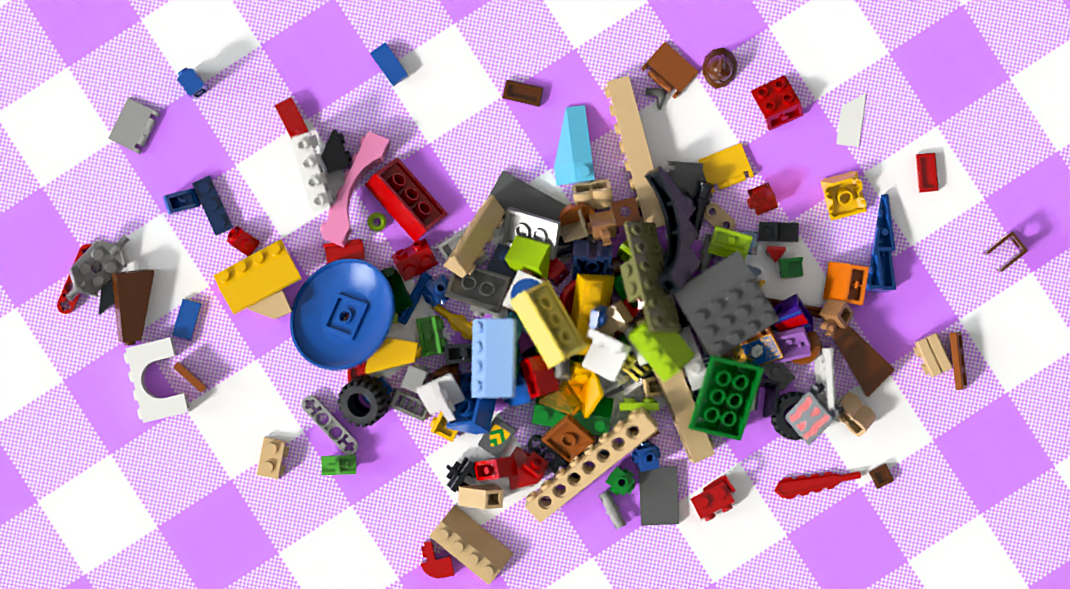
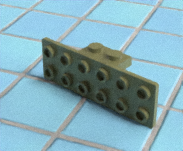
[620,221,681,332]

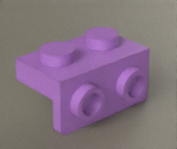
[773,327,811,364]

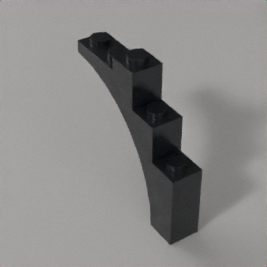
[645,166,701,295]

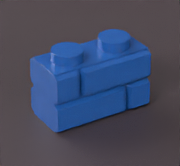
[176,67,209,99]

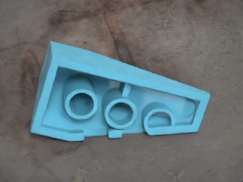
[554,105,595,186]

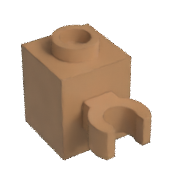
[586,210,616,246]
[819,299,854,336]

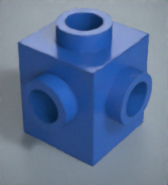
[421,274,450,308]
[631,440,661,472]

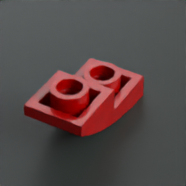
[274,97,309,139]

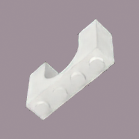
[124,337,191,423]

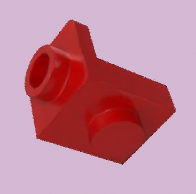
[226,226,260,257]
[522,451,549,478]

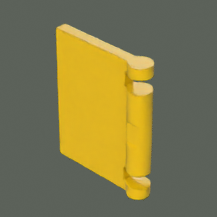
[698,143,754,194]

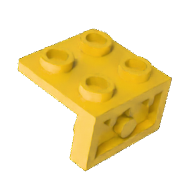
[559,362,604,419]

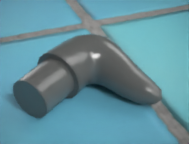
[645,87,666,110]

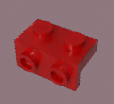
[392,238,438,282]
[690,482,735,522]

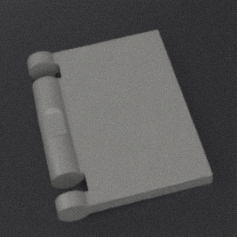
[108,98,161,154]

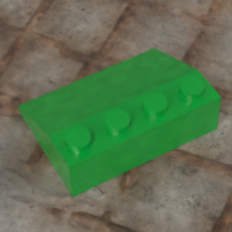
[688,355,764,441]

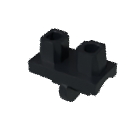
[446,457,476,493]

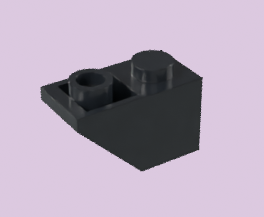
[321,129,352,174]

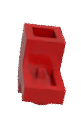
[420,540,455,579]

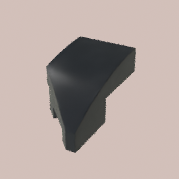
[98,280,114,315]

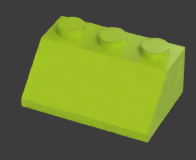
[628,319,696,382]

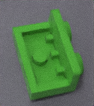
[416,315,448,357]

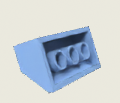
[471,319,516,398]

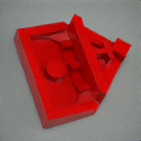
[508,446,548,491]

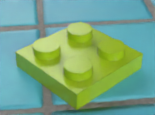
[619,397,659,411]

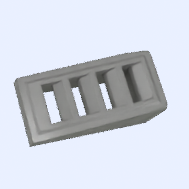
[389,388,428,422]

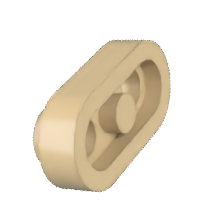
[704,203,736,230]

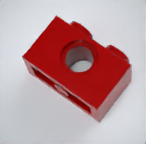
[473,455,518,481]

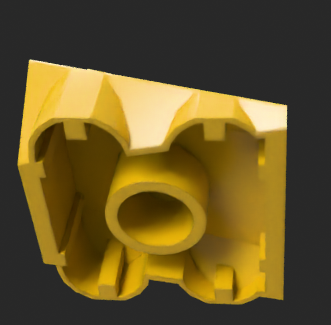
[820,171,867,221]

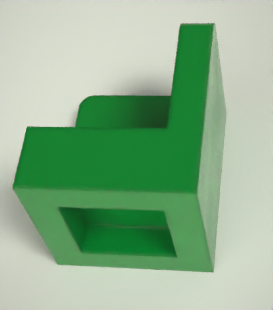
[778,257,803,279]

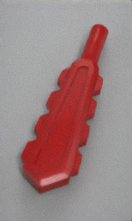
[774,471,861,500]

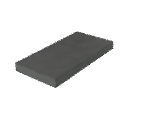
[488,170,567,221]

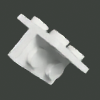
[416,374,465,422]

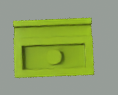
[707,225,753,260]

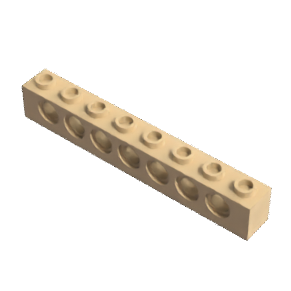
[525,406,658,523]

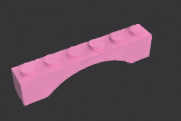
[320,131,391,247]

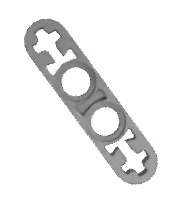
[301,395,359,455]

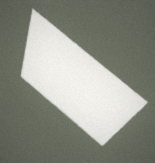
[836,93,866,147]

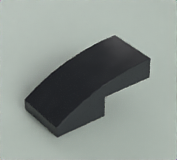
[759,222,799,242]

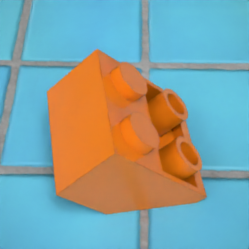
[822,261,869,306]

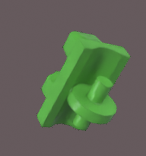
[321,455,357,475]

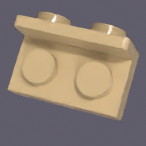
[256,437,289,480]

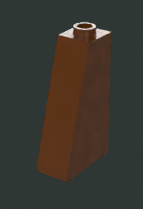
[112,269,154,346]
[830,325,895,397]

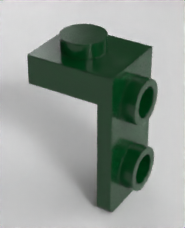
[381,267,414,314]

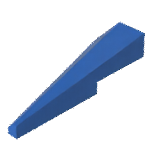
[866,194,896,293]

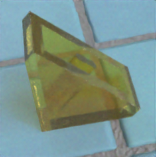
[539,382,582,416]

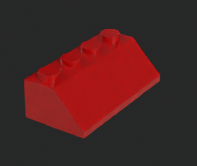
[365,157,448,242]

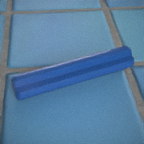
[397,272,432,325]

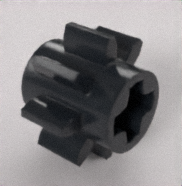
[557,236,574,259]

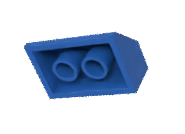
[446,373,497,435]

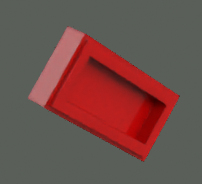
[915,153,939,193]

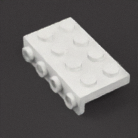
[291,132,335,212]

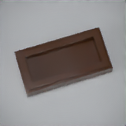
[502,80,544,107]

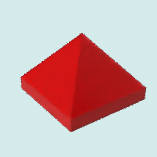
[765,246,786,263]

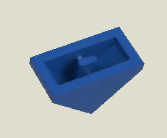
[163,188,200,216]

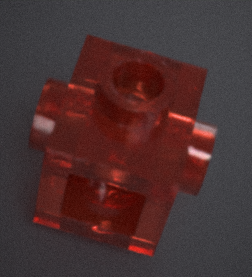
[746,182,778,216]

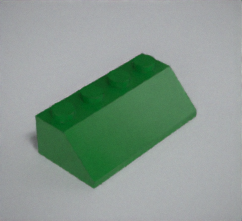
[532,390,614,436]

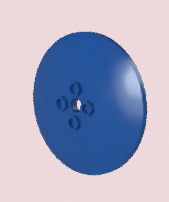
[290,259,395,371]

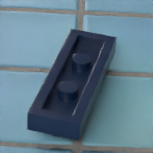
[192,176,234,236]

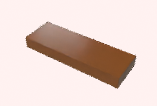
[949,331,968,390]

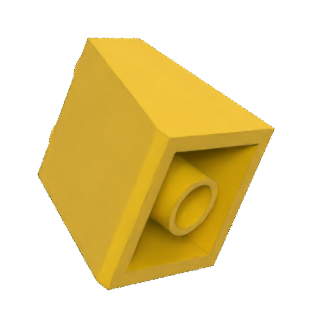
[365,337,422,373]

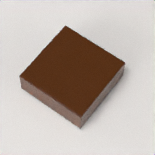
[868,463,894,489]

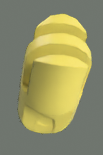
[621,354,650,382]

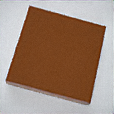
[541,414,596,463]

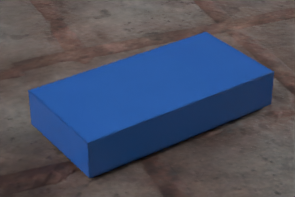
[172,299,202,341]

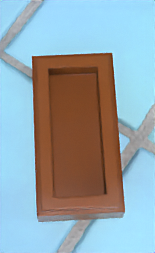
[173,361,209,392]

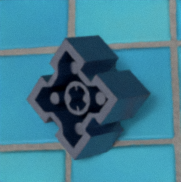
[572,240,612,281]

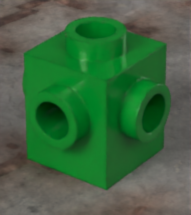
[605,466,636,496]

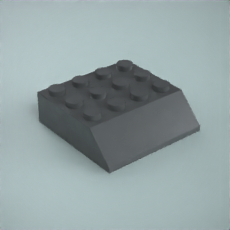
[673,251,779,357]

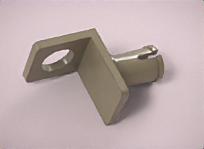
[560,209,589,243]

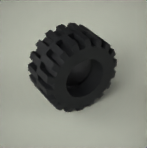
[337,374,391,427]
[771,392,806,440]

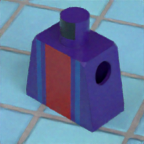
[770,293,814,332]

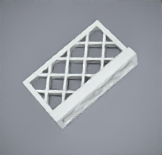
[814,348,838,427]

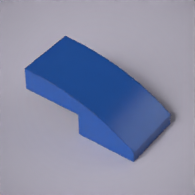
[370,43,409,87]

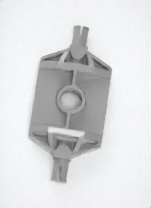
[66,235,130,302]

